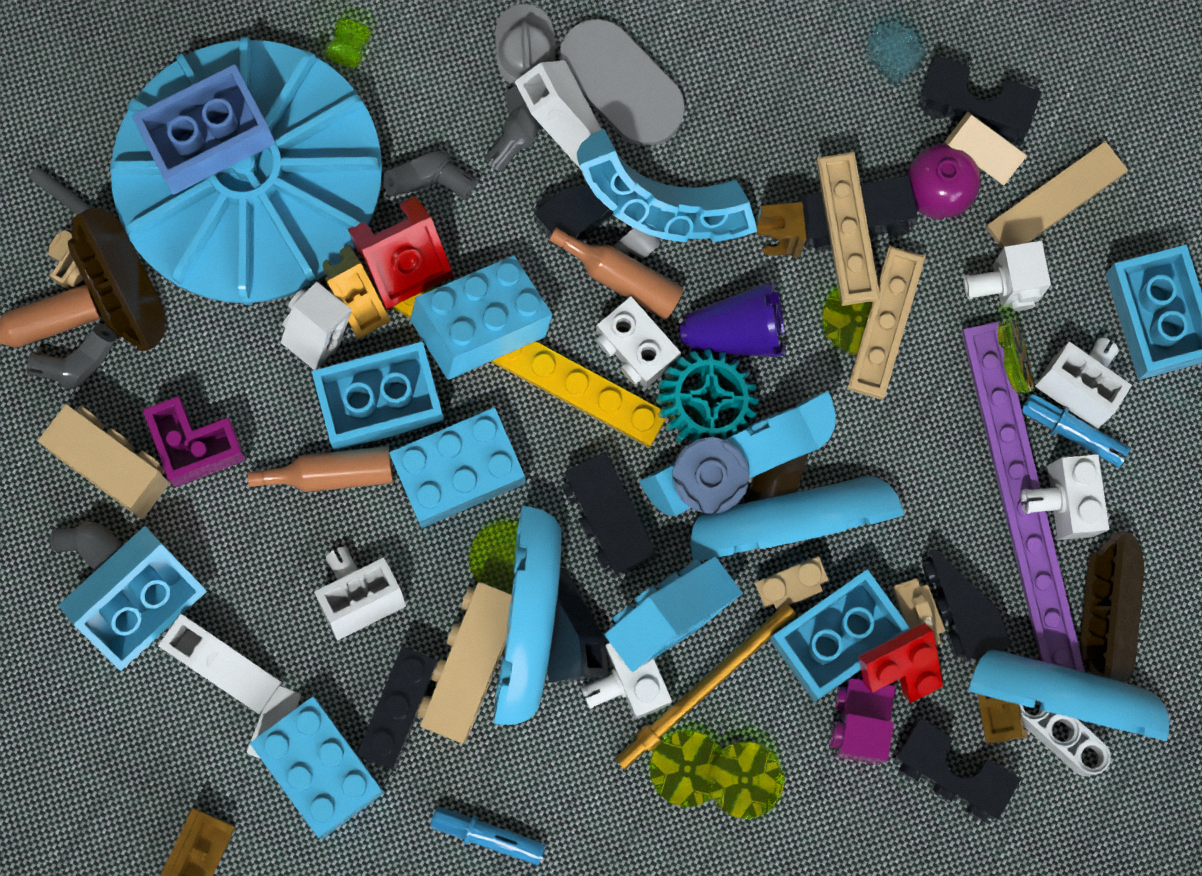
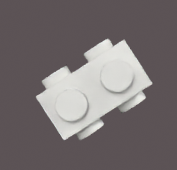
[596,296,681,389]

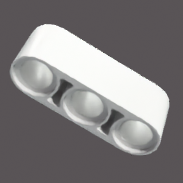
[1020,701,1111,776]

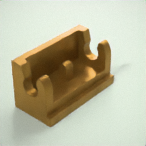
[756,202,807,258]
[322,245,391,339]
[973,665,1028,743]
[160,808,236,876]

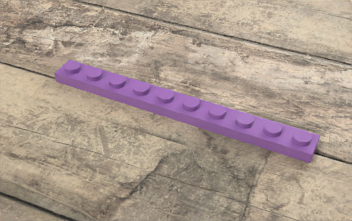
[961,322,1085,672]

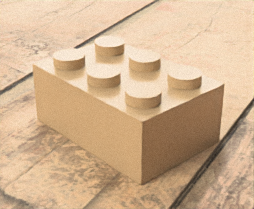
[38,404,170,520]

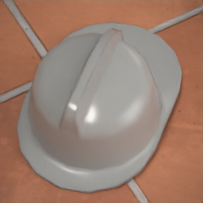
[495,4,556,86]

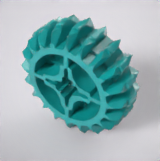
[656,349,759,444]

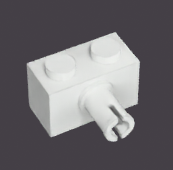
[964,241,1051,311]
[281,282,352,370]
[1035,338,1132,429]
[1020,454,1109,540]
[314,547,406,641]
[580,643,672,720]

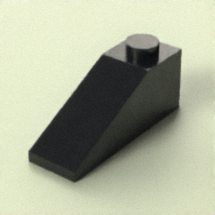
[534,171,649,256]

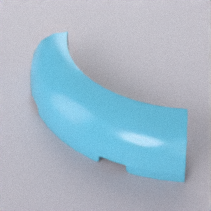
[577,128,758,242]
[639,391,836,516]
[691,476,904,561]
[494,506,562,725]
[968,650,1169,741]

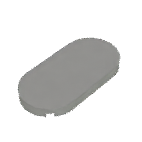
[560,19,684,146]

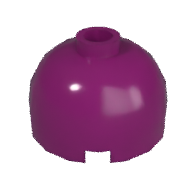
[906,144,980,220]

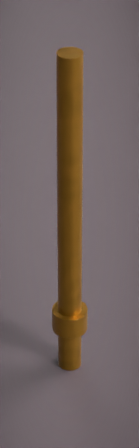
[615,603,797,770]

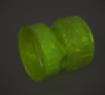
[324,18,372,68]

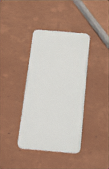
[247,686,301,758]

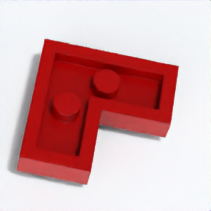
[858,622,943,703]

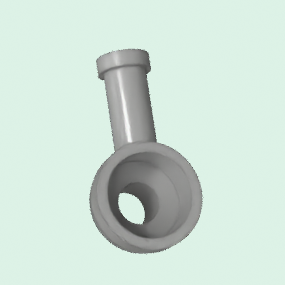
[612,228,661,259]

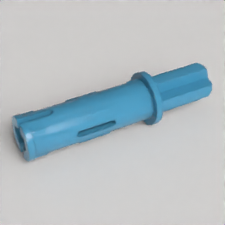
[1022,394,1131,468]
[430,807,546,866]

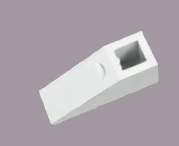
[515,60,601,171]
[158,614,282,714]

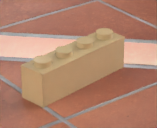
[417,582,512,744]

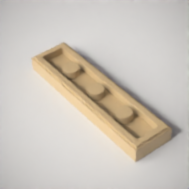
[986,141,1128,250]
[816,152,880,306]
[847,246,925,400]

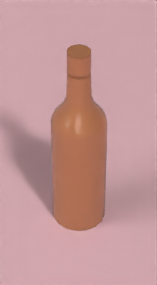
[548,227,684,320]
[0,284,101,348]
[248,446,393,492]

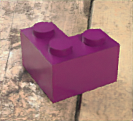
[143,396,247,488]
[829,678,896,765]

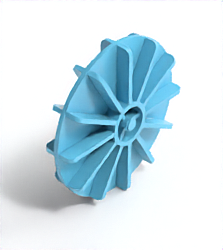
[110,37,382,305]

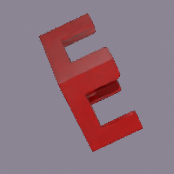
[347,197,454,309]

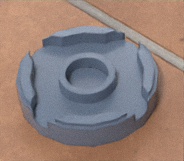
[672,437,749,514]

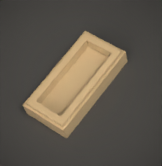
[945,112,1027,185]

